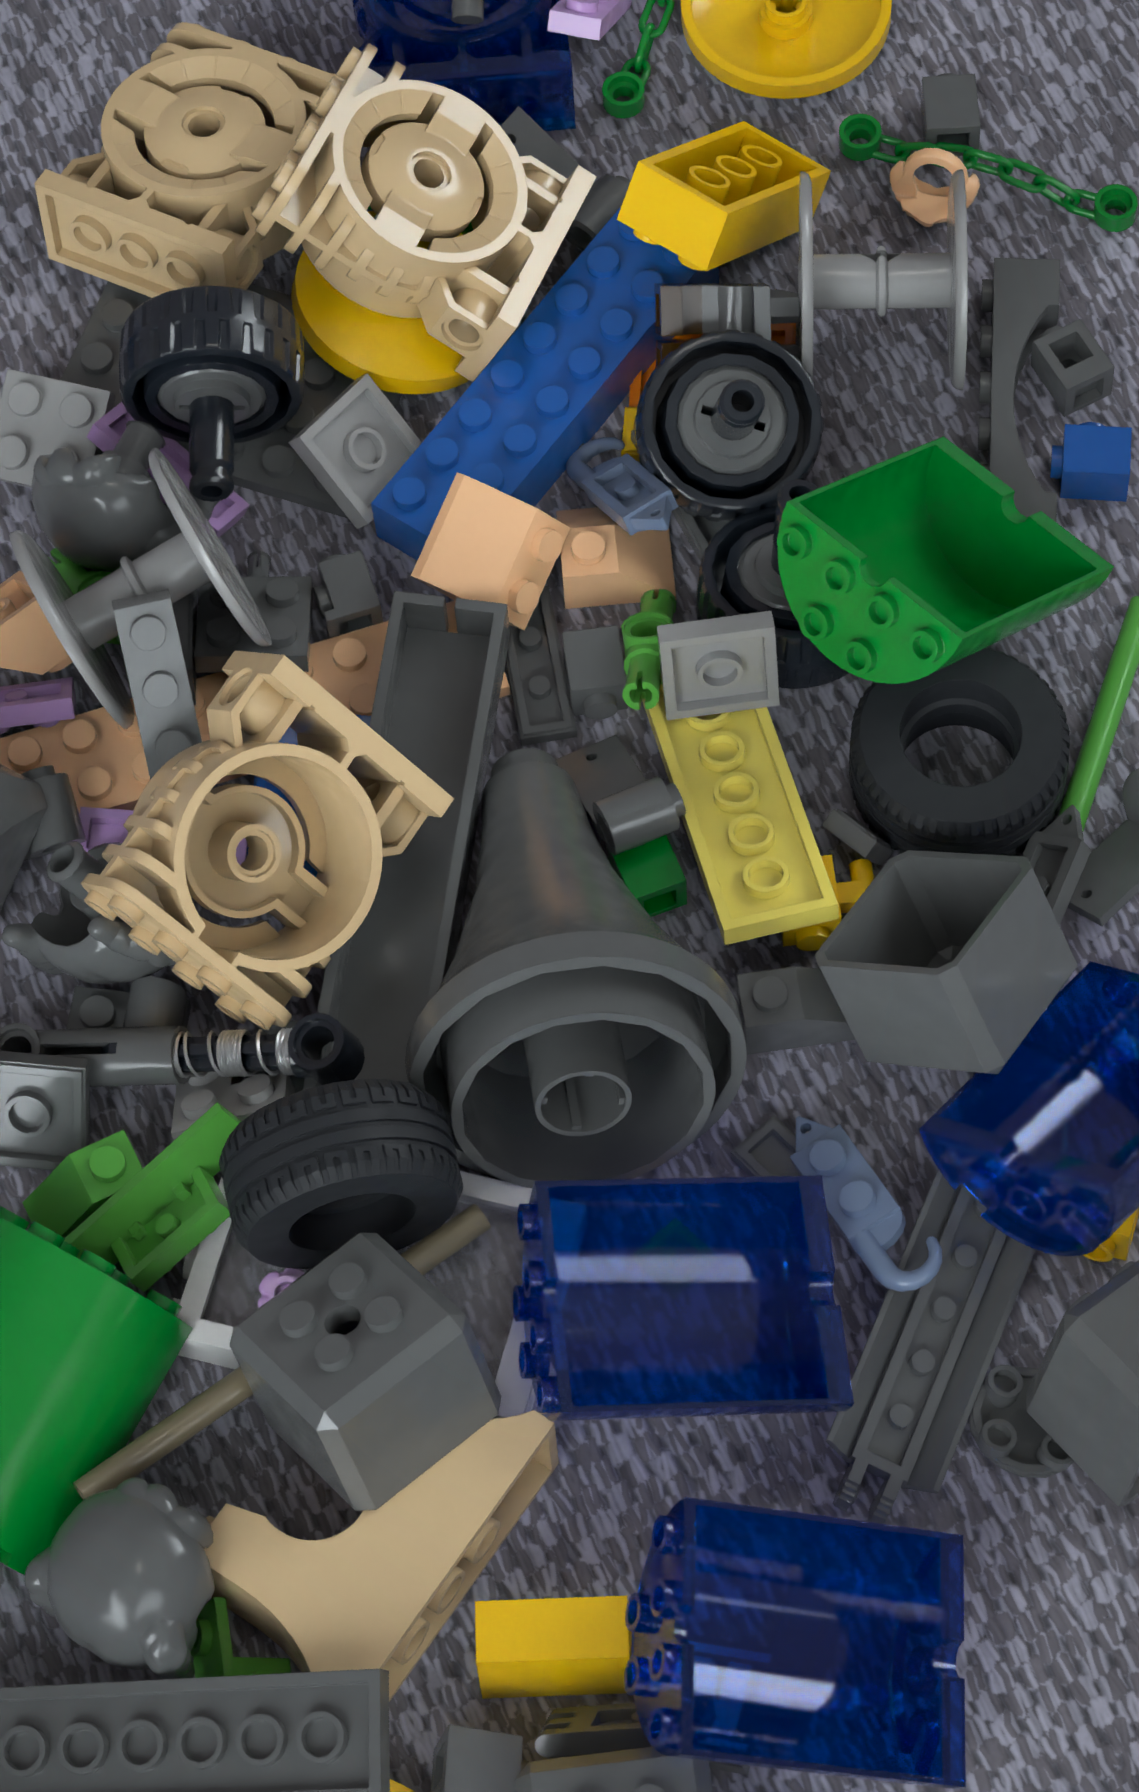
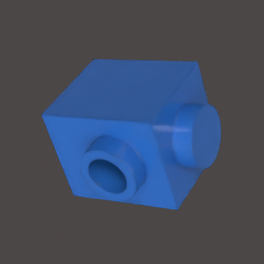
[1050,422,1132,502]

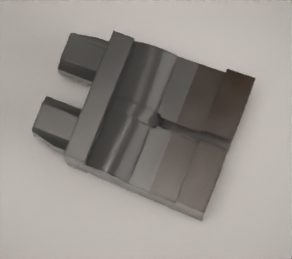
[654,283,800,367]

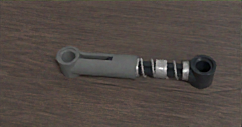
[0,1013,365,1087]

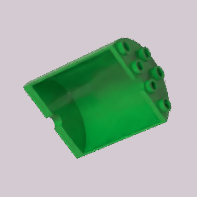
[777,436,1114,684]
[0,1206,193,1576]

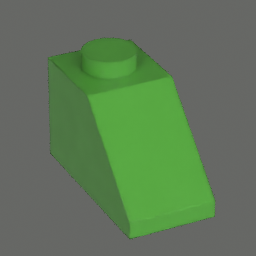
[22,1129,143,1238]

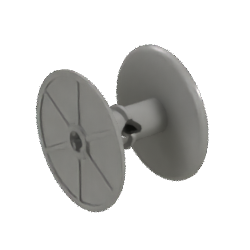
[798,169,968,390]
[9,448,272,729]

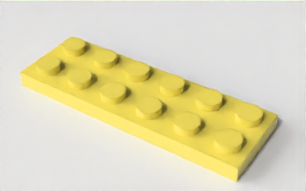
[642,684,839,945]

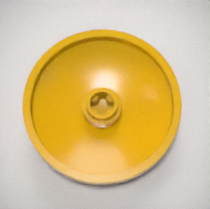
[681,0,892,99]
[291,211,496,394]

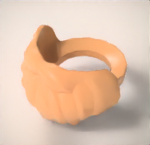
[890,148,980,227]

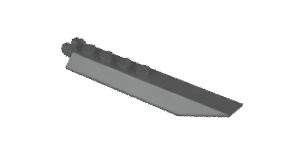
[826,1044,1071,1528]

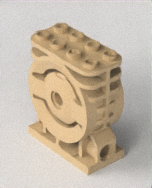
[34,22,344,298]
[251,43,597,382]
[81,651,454,1030]

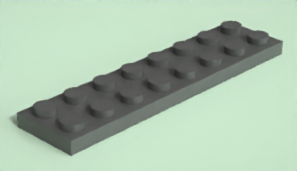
[0,1669,390,1792]

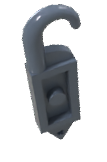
[566,437,679,536]
[790,1116,942,1292]

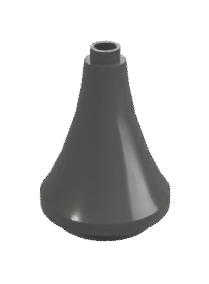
[405,748,747,1191]

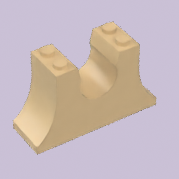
[204,1410,559,1702]

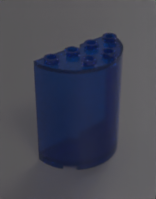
[919,961,1139,1256]
[512,1175,854,1421]
[624,1497,966,1789]

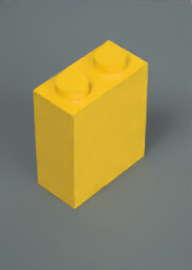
[475,1595,644,1699]

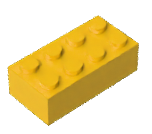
[617,121,831,271]

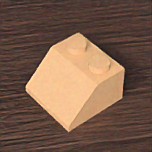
[411,472,570,631]

